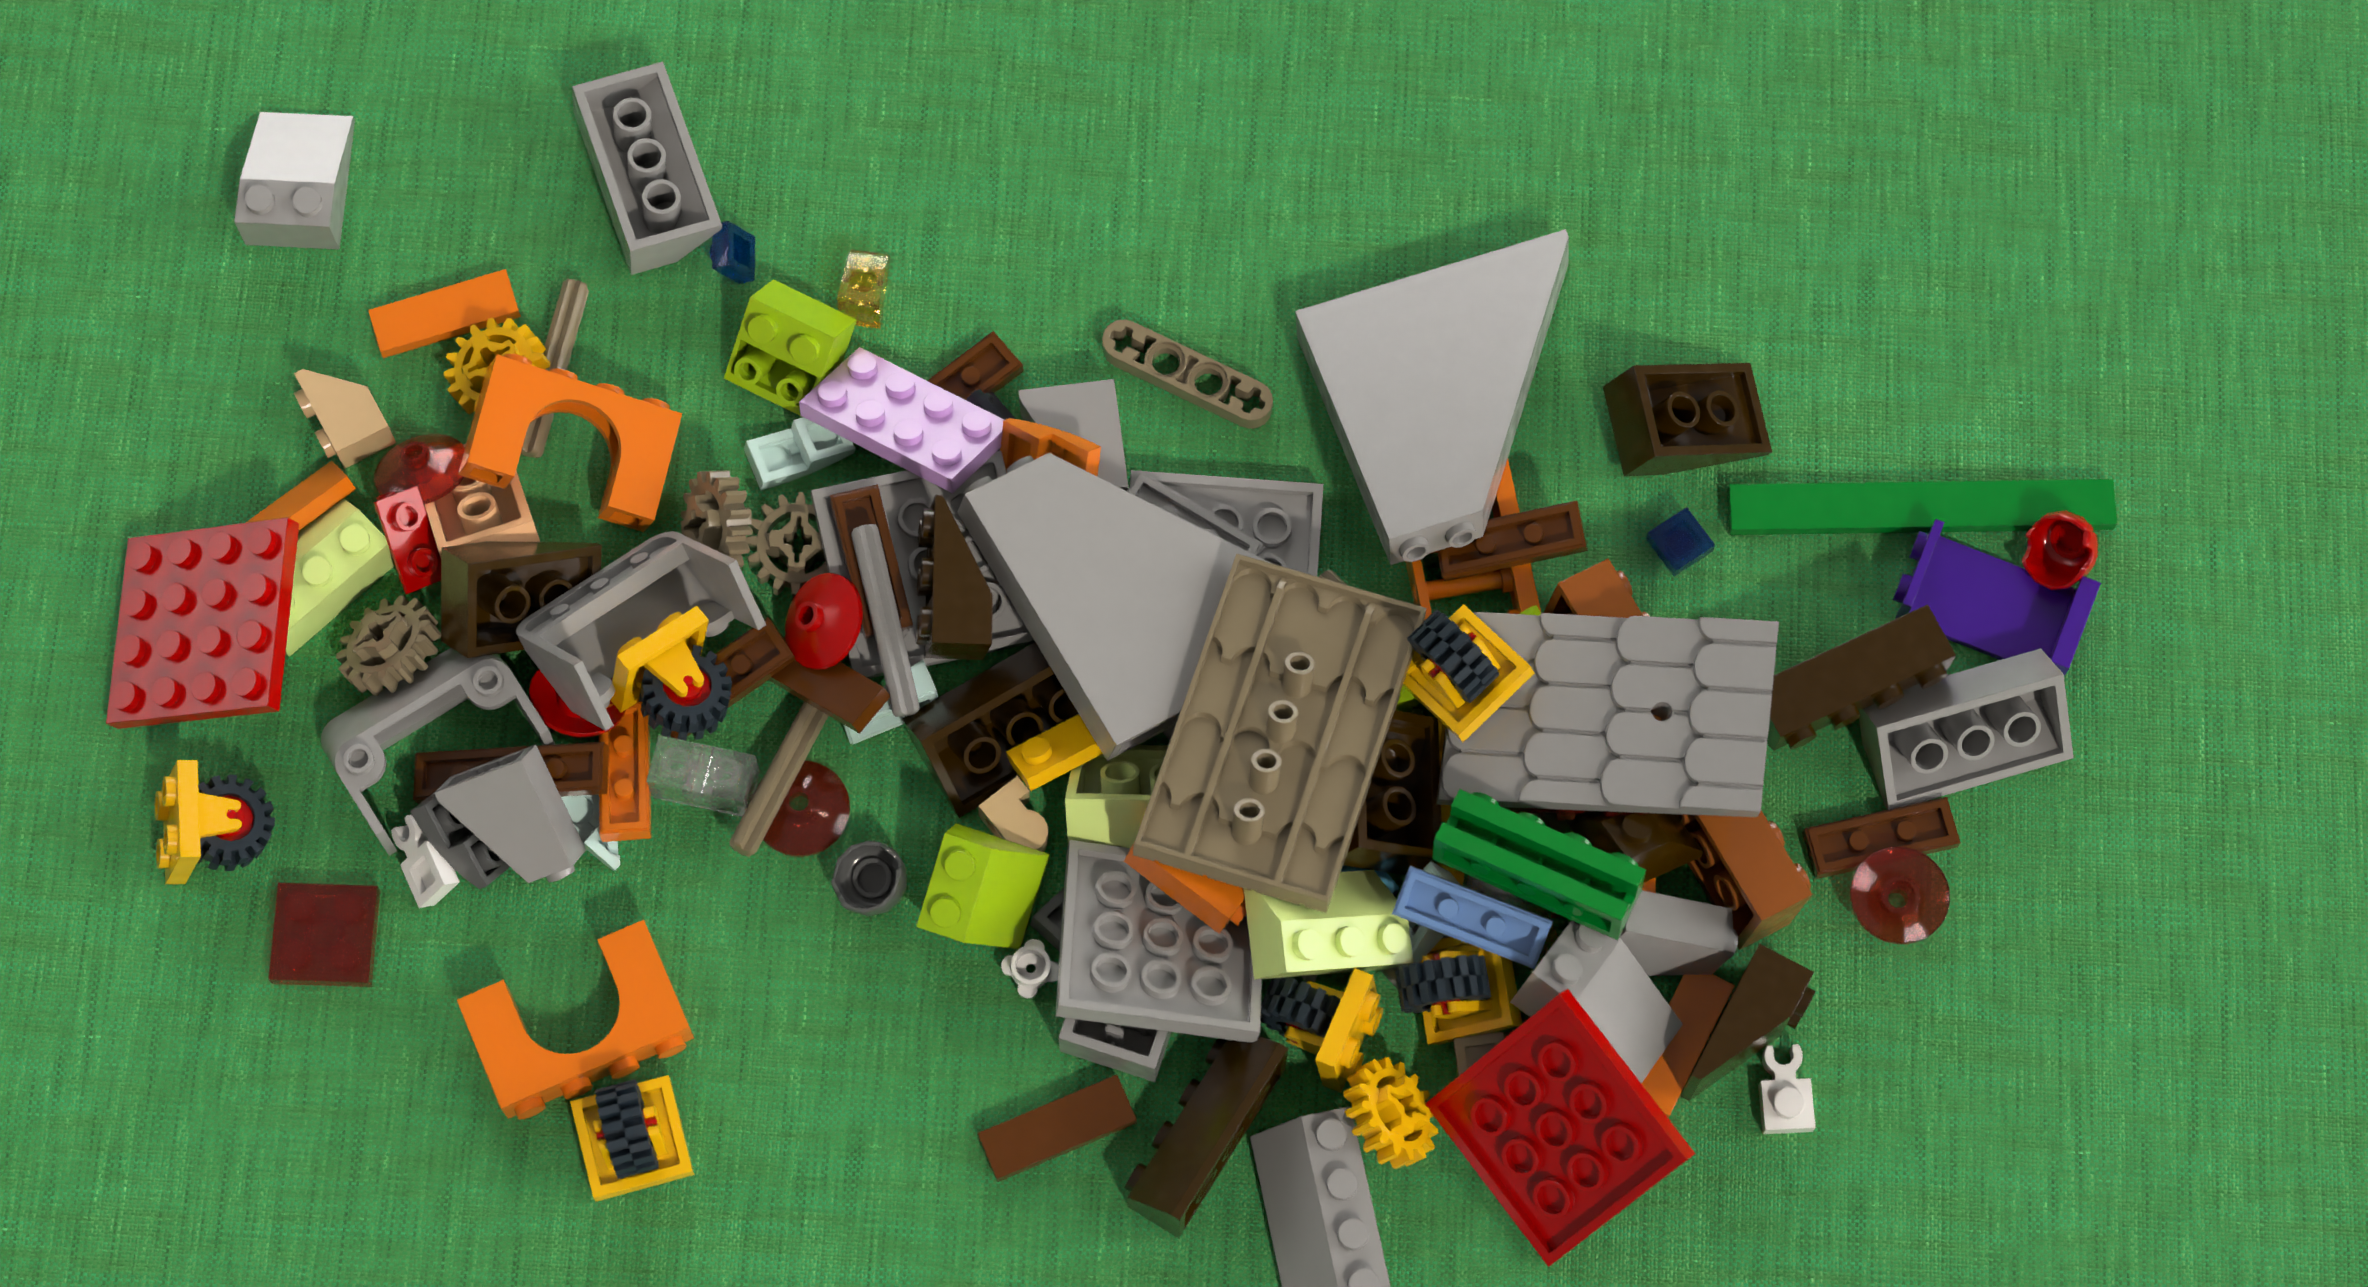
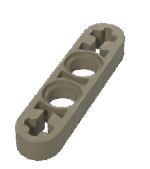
[1102,320,1273,429]

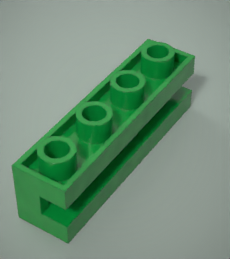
[1432,789,1646,940]

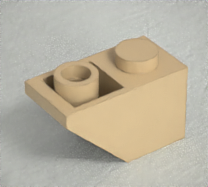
[294,369,396,469]

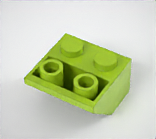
[724,279,857,417]

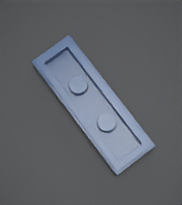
[1392,865,1553,969]

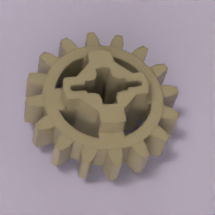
[681,470,753,567]
[746,492,828,598]
[336,595,441,696]

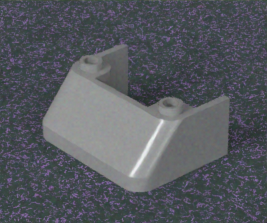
[516,531,766,731]
[321,648,555,856]

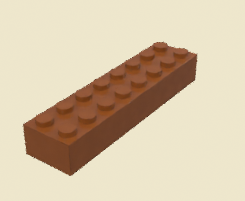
[1544,558,1813,950]

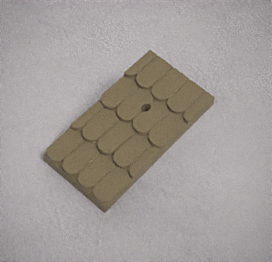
[1133,553,1426,913]

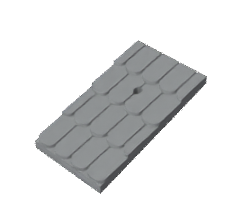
[1436,612,1779,817]

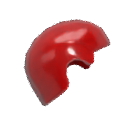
[2022,510,2098,590]

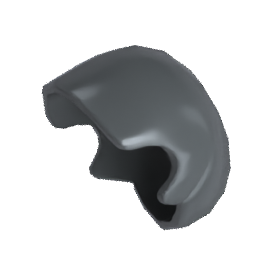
[831,840,907,917]

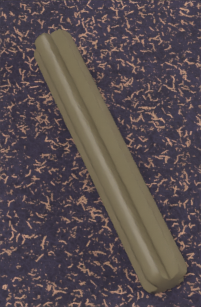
[521,279,589,458]
[729,701,828,857]

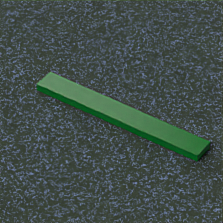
[1727,479,2117,535]

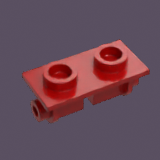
[374,486,441,594]

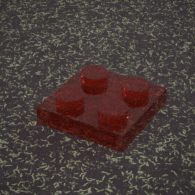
[268,883,381,987]

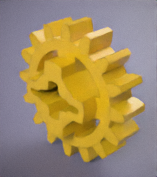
[444,318,550,414]
[1343,1057,1438,1169]

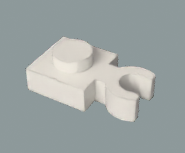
[391,814,460,908]
[1758,1044,1816,1134]

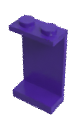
[1892,519,2101,676]

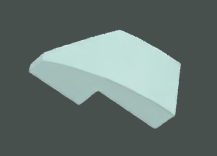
[561,795,620,871]

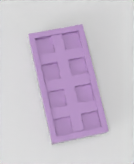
[799,347,1004,494]

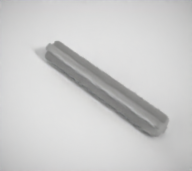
[851,524,920,717]

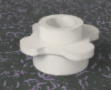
[1001,939,1059,998]

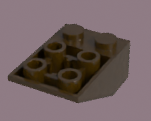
[916,495,993,660]

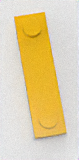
[1006,714,1103,791]

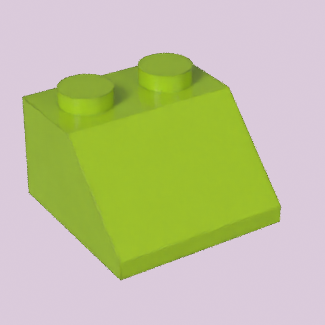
[916,823,1050,949]

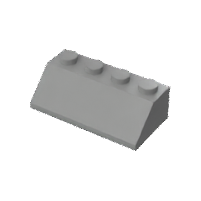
[572,62,722,275]
[1859,649,2074,810]
[1250,1106,1391,1287]

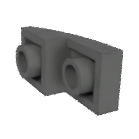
[410,791,510,889]

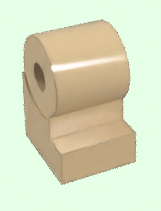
[978,776,1048,852]

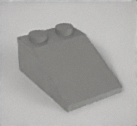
[234,112,355,249]
[1510,920,1683,1083]

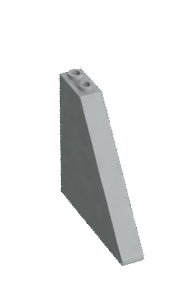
[1295,229,1569,565]
[957,453,1270,761]

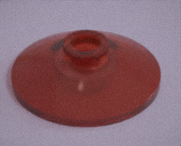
[374,434,465,504]
[753,761,850,857]
[1850,847,1950,945]

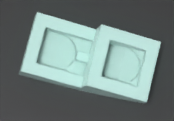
[744,417,855,491]

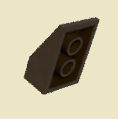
[1603,363,1772,476]
[441,541,602,658]
[1343,710,1442,875]
[1680,944,1816,1101]

